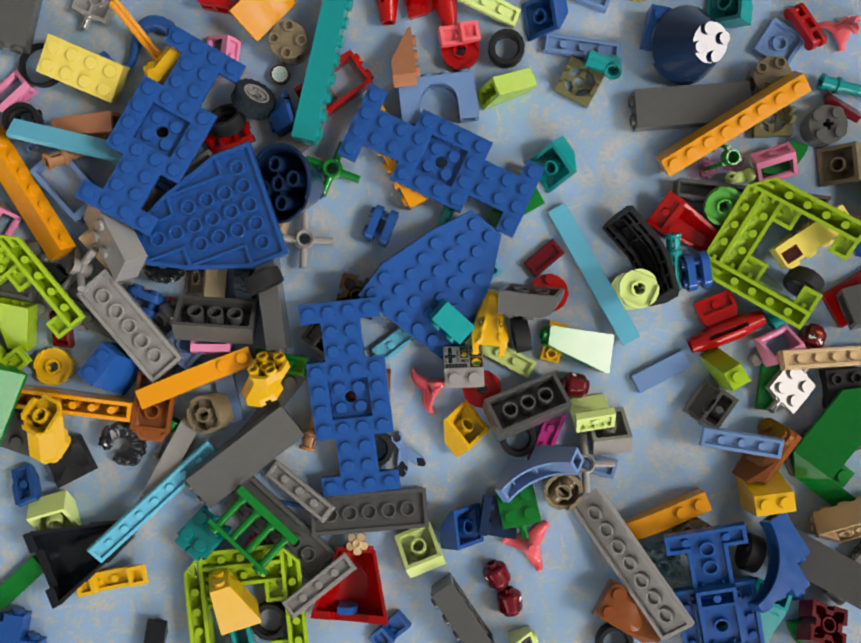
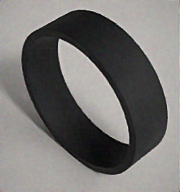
[19,43,59,88]

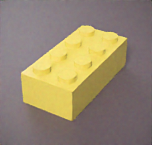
[36,34,130,104]

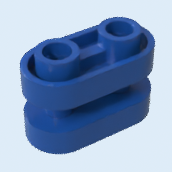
[362,204,399,248]
[679,250,713,292]
[127,283,165,320]

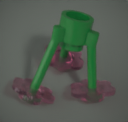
[698,144,744,179]

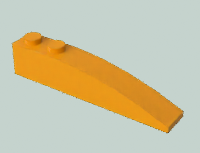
[135,346,253,410]
[624,488,712,540]

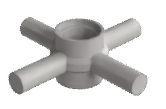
[283,211,333,269]
[61,246,98,291]
[579,434,615,493]

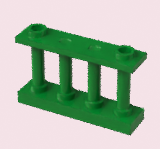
[207,486,299,576]

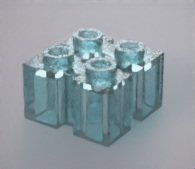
[643,540,688,586]

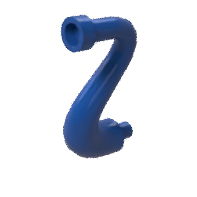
[100,15,175,70]

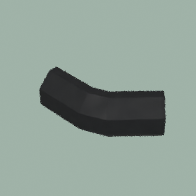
[602,205,680,306]

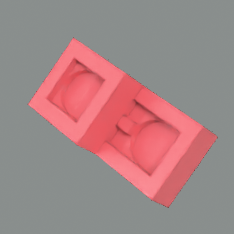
[437,20,481,48]

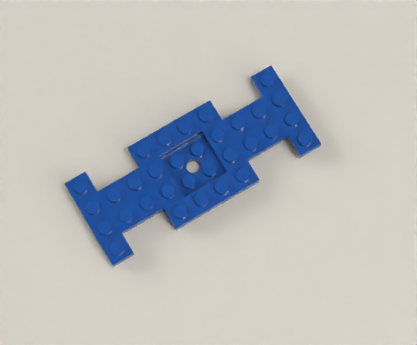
[74,25,246,237]
[337,83,545,238]
[298,296,401,497]
[663,521,765,643]

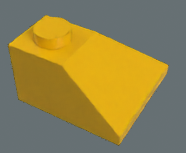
[443,400,490,458]

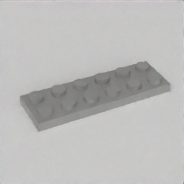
[76,269,184,384]

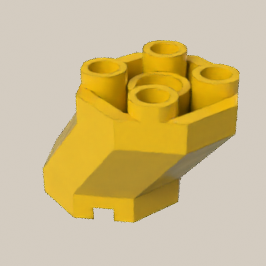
[143,45,182,85]
[241,351,290,407]
[21,394,71,465]

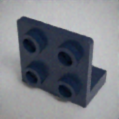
[477,495,517,539]

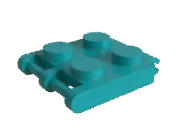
[175,505,233,562]

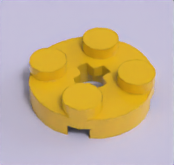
[33,347,75,386]

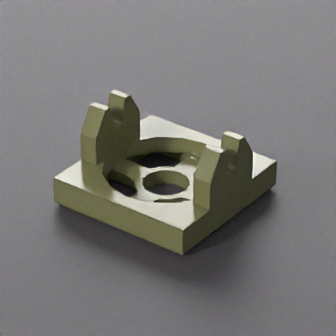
[554,56,605,108]
[751,103,797,138]

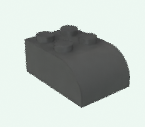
[497,283,565,320]

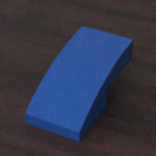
[368,609,412,643]

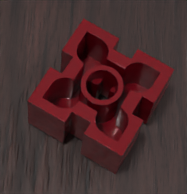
[796,600,848,643]

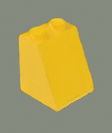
[736,470,797,517]
[208,568,261,636]

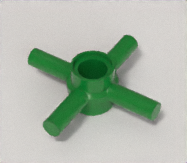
[306,141,361,197]

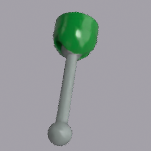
[152,416,181,460]

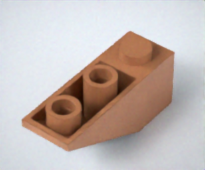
[391,27,420,88]

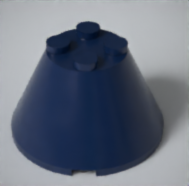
[650,5,730,85]
[256,143,324,224]

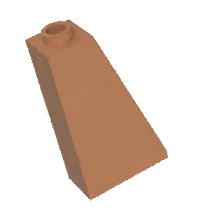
[51,111,122,140]

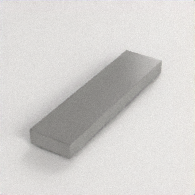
[265,460,336,523]
[282,552,357,619]

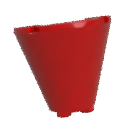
[310,544,388,625]

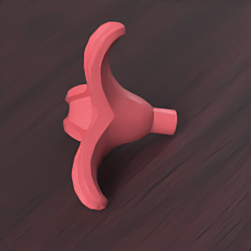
[818,15,861,51]
[410,367,444,414]
[502,520,550,571]

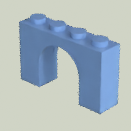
[398,69,479,126]

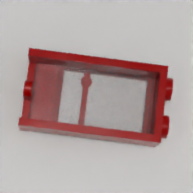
[294,49,374,117]

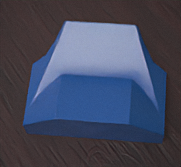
[11,463,42,507]

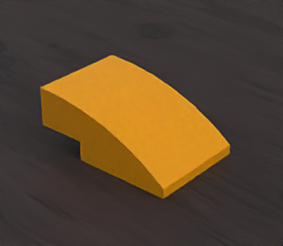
[229,0,296,42]

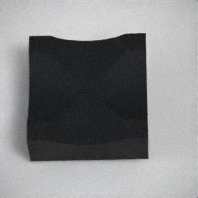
[819,366,861,408]
[48,434,98,488]

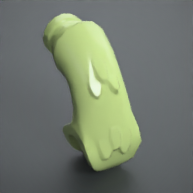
[725,168,756,184]

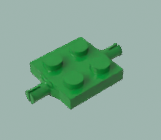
[495,484,541,540]

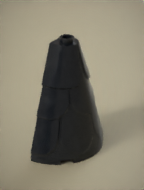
[23,520,137,609]

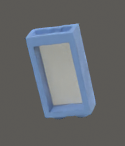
[29,148,98,225]

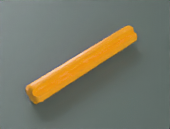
[109,0,162,60]

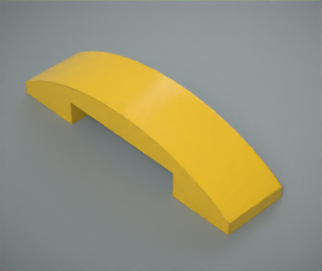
[76,564,149,598]

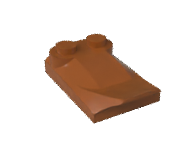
[129,371,176,442]
[732,418,802,485]
[591,578,660,643]

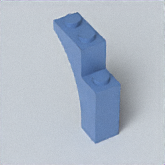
[495,445,584,503]

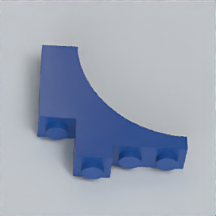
[748,513,811,613]
[0,607,47,643]

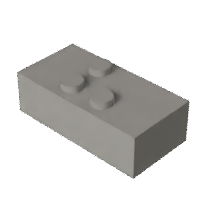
[83,205,147,282]

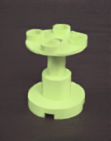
[611,269,659,310]

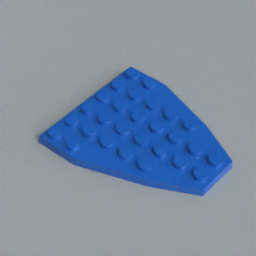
[134,142,289,270]
[357,210,502,360]

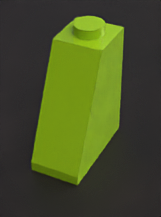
[476,68,537,110]
[0,296,38,353]
[699,348,751,391]

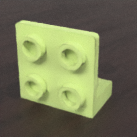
[570,394,616,433]

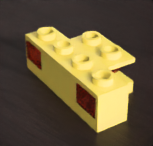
[769,204,849,270]

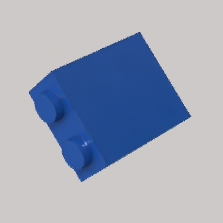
[77,342,141,396]

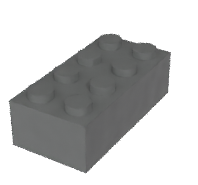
[171,295,259,345]
[482,371,572,441]
[431,573,495,643]

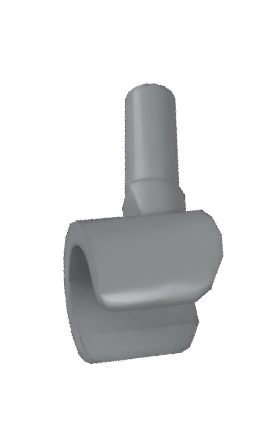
[748,342,767,367]

